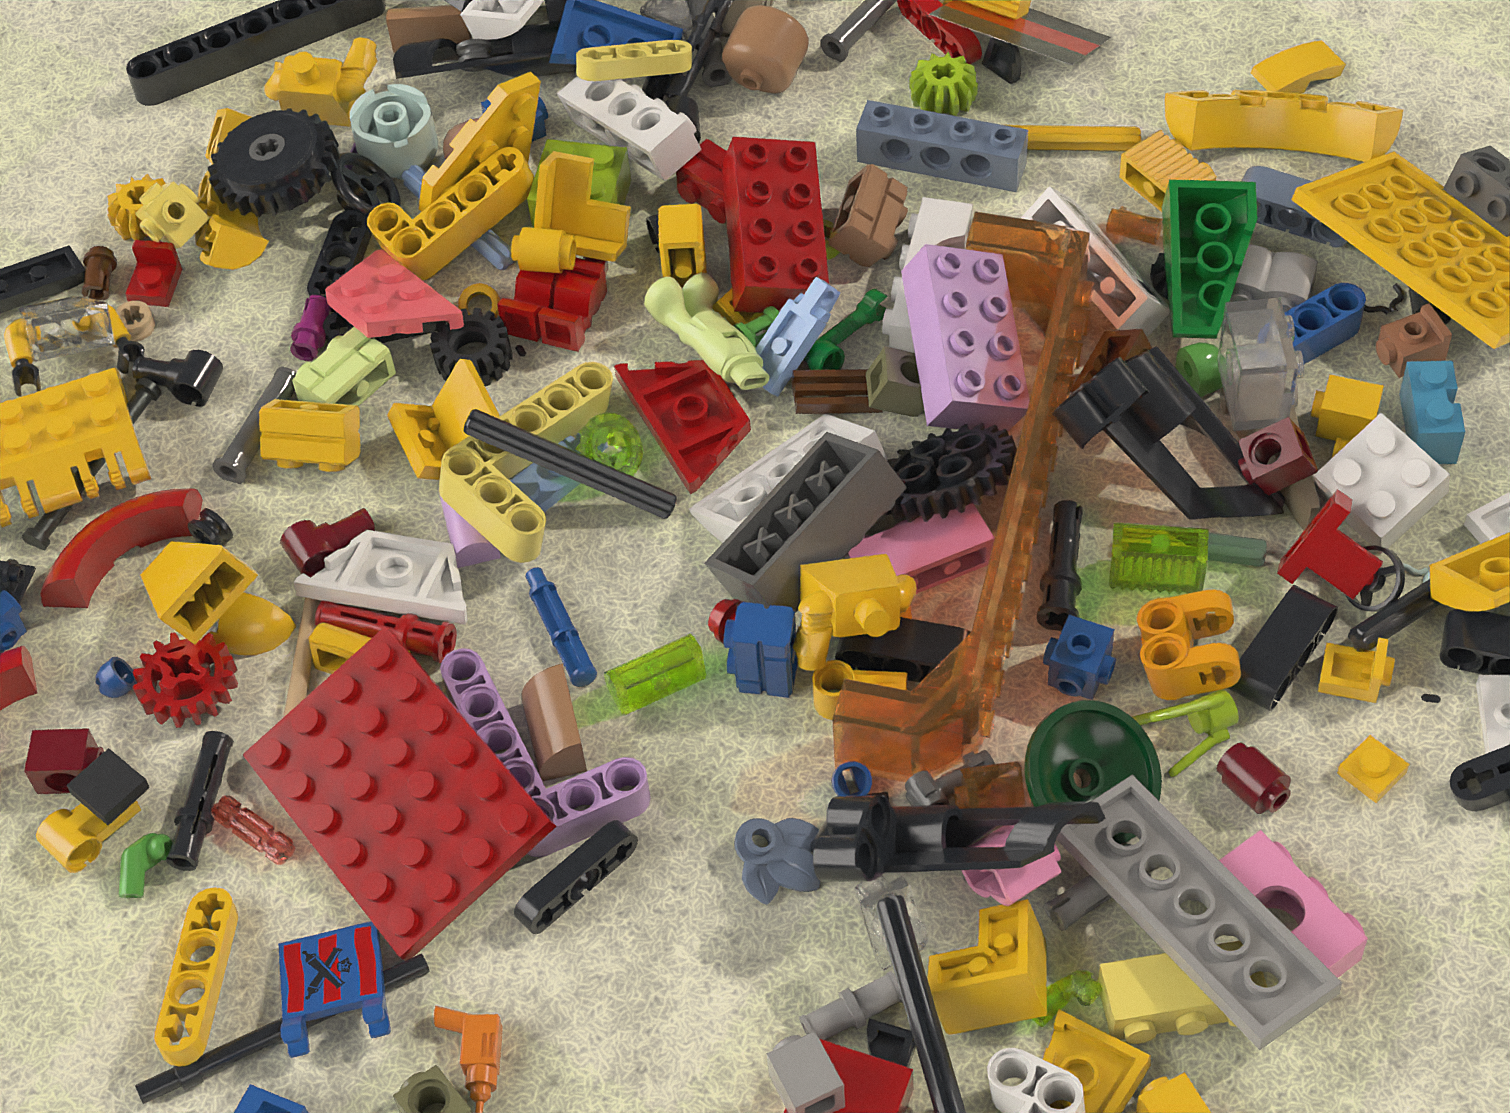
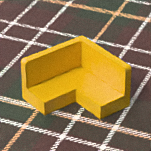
[534,151,631,262]
[928,899,1047,1035]

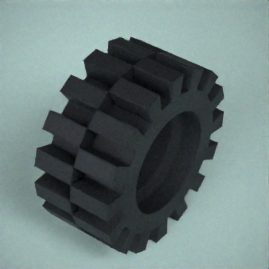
[430,308,513,387]

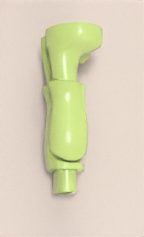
[644,272,769,390]

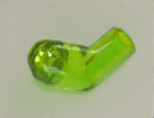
[1032,969,1102,1027]

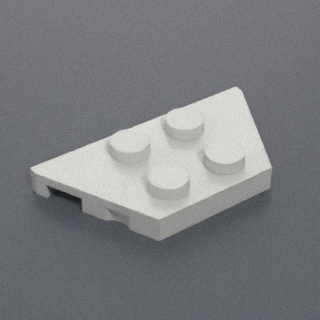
[294,530,468,624]

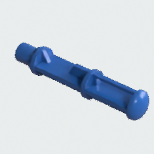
[525,567,597,687]

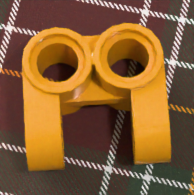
[1137,589,1241,700]

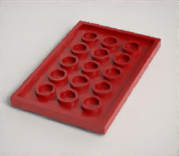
[242,626,557,961]

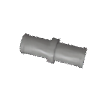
[799,971,903,1040]

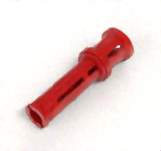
[315,600,457,664]

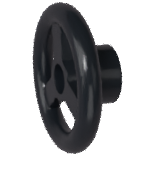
[330,152,401,217]

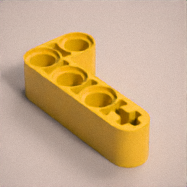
[367,147,534,281]

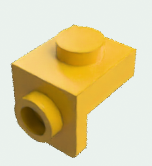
[1318,638,1395,703]

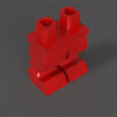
[497,257,608,352]

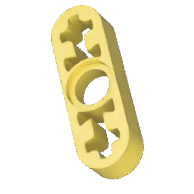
[576,40,692,81]

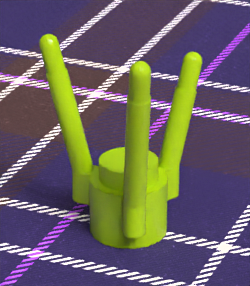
[1132,689,1239,777]

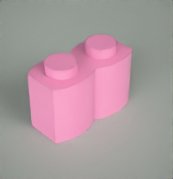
[961,825,1062,906]

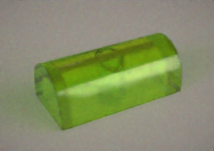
[604,633,707,715]

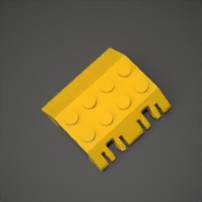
[0,367,151,528]

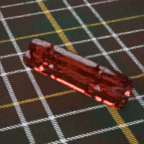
[211,795,295,865]

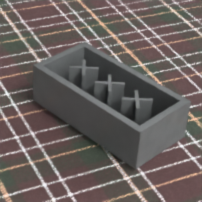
[704,432,907,613]

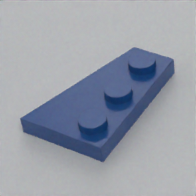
[549,0,683,64]

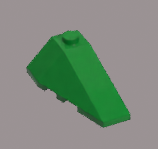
[1162,179,1258,339]

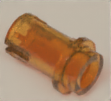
[1106,206,1162,245]

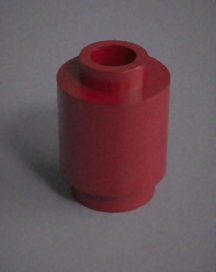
[1216,742,1291,814]

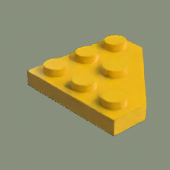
[419,72,541,212]

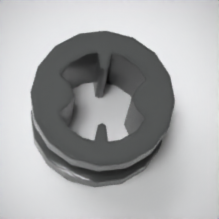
[456,39,492,72]

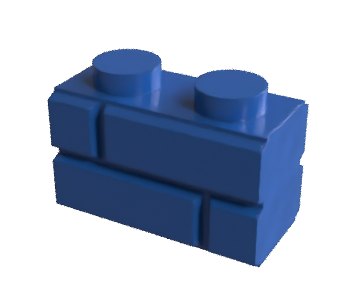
[724,602,798,698]

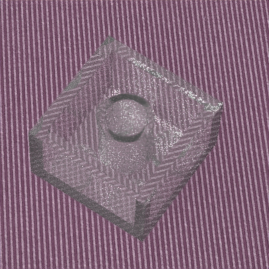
[1217,297,1304,431]

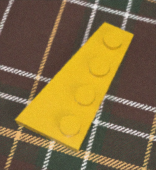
[1043,1009,1151,1113]

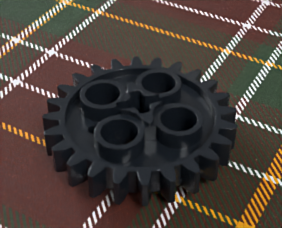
[885,423,1020,522]

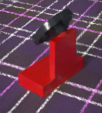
[1277,489,1405,612]

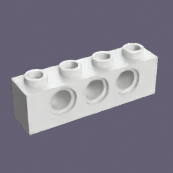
[557,76,701,181]

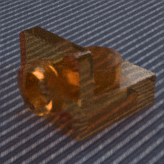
[954,761,1026,809]

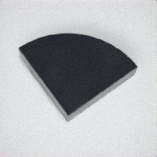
[982,37,1021,84]
[867,1018,916,1068]

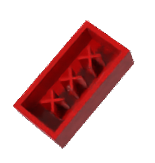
[722,137,829,313]

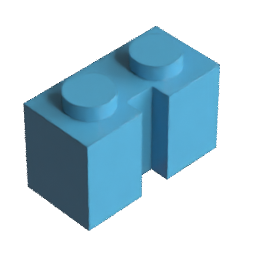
[1399,361,1465,464]

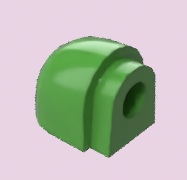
[1175,342,1228,398]

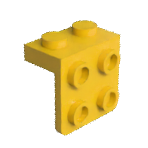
[387,359,499,480]

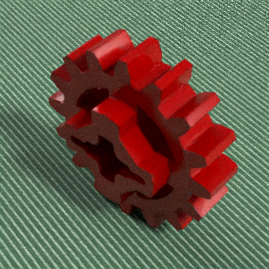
[133,632,238,728]

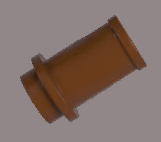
[81,246,117,301]

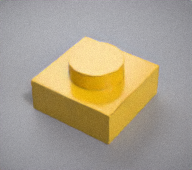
[1337,735,1410,803]

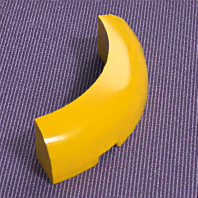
[1165,90,1403,162]
[195,108,269,270]

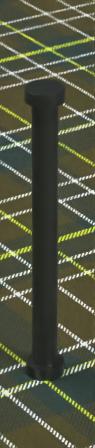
[22,378,162,551]

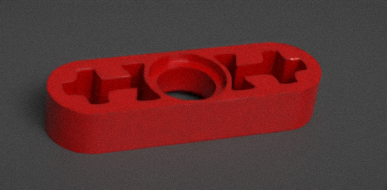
[897,0,982,64]

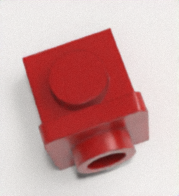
[125,240,183,307]

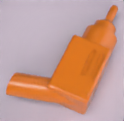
[434,1006,503,1113]

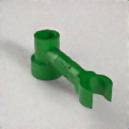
[803,289,888,370]

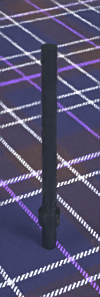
[135,953,430,1104]

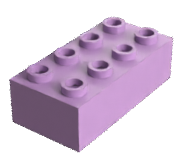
[901,244,1031,431]

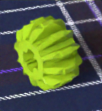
[909,51,978,116]

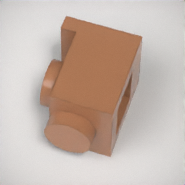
[1376,303,1452,378]

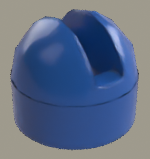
[95,656,137,698]
[831,761,872,796]

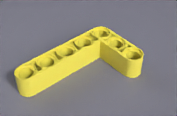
[439,362,613,563]

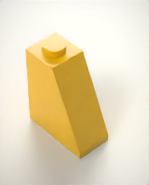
[140,541,258,645]

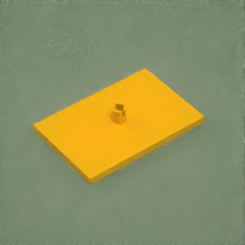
[1291,151,1510,349]

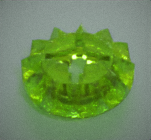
[575,413,643,476]

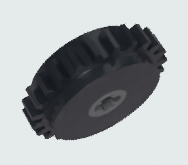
[208,108,340,217]

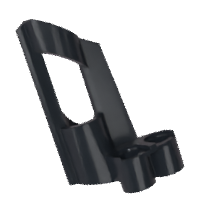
[393,0,576,79]
[1052,346,1285,520]
[813,795,1106,882]

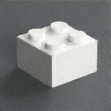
[1313,413,1450,554]

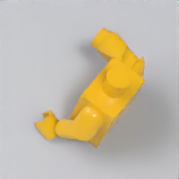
[264,37,378,127]
[793,554,917,671]

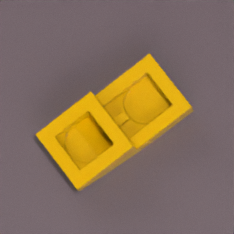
[1250,40,1346,93]

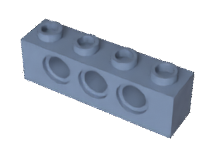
[856,100,1028,192]

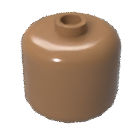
[722,5,809,94]

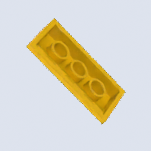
[1429,532,1510,611]

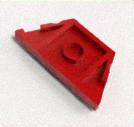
[614,360,751,494]

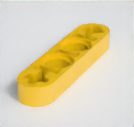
[154,887,238,1067]

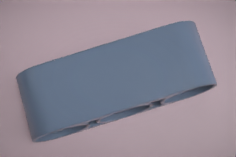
[1241,166,1347,248]

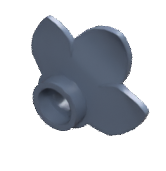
[734,818,820,905]

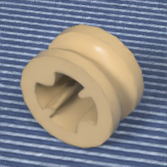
[116,301,155,342]

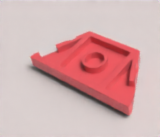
[325,249,464,338]

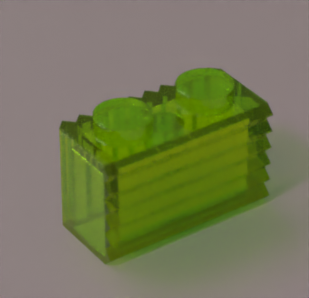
[1109,522,1209,595]

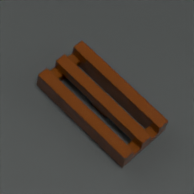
[792,369,883,414]

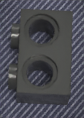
[1443,146,1510,237]

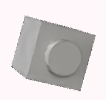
[766,1031,845,1113]

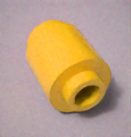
[511,227,576,273]

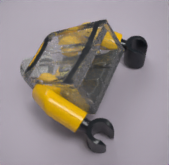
[4,296,145,397]

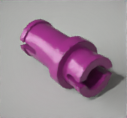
[290,295,332,361]

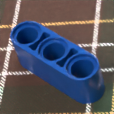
[1252,283,1366,375]

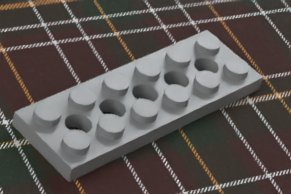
[1056,775,1342,1050]

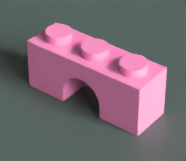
[1219,830,1368,978]

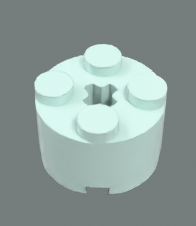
[350,84,438,180]

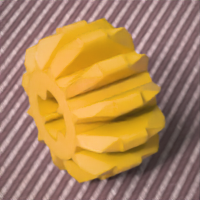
[107,174,171,241]

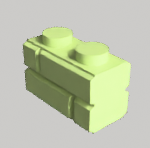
[292,327,396,406]

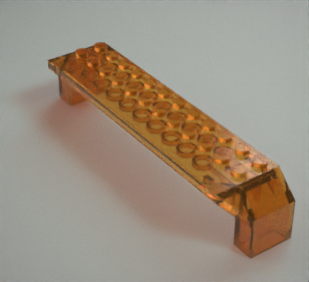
[832,211,1094,782]

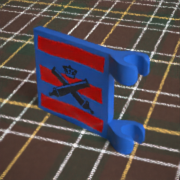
[278,921,391,1058]

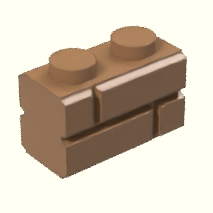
[829,164,908,267]

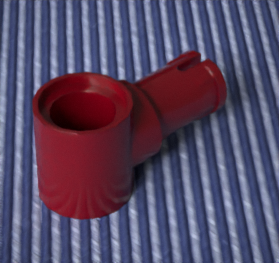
[280,508,375,578]

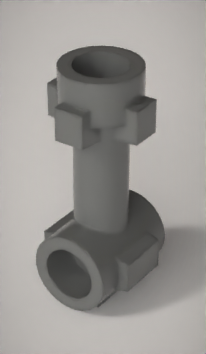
[905,750,998,806]

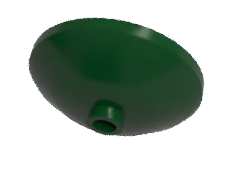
[1024,700,1162,844]

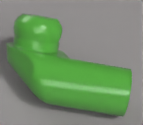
[119,833,173,898]

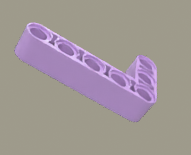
[440,648,651,857]

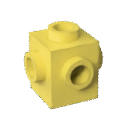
[135,181,210,249]

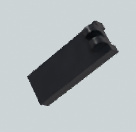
[0,245,86,313]

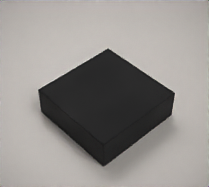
[67,748,150,825]

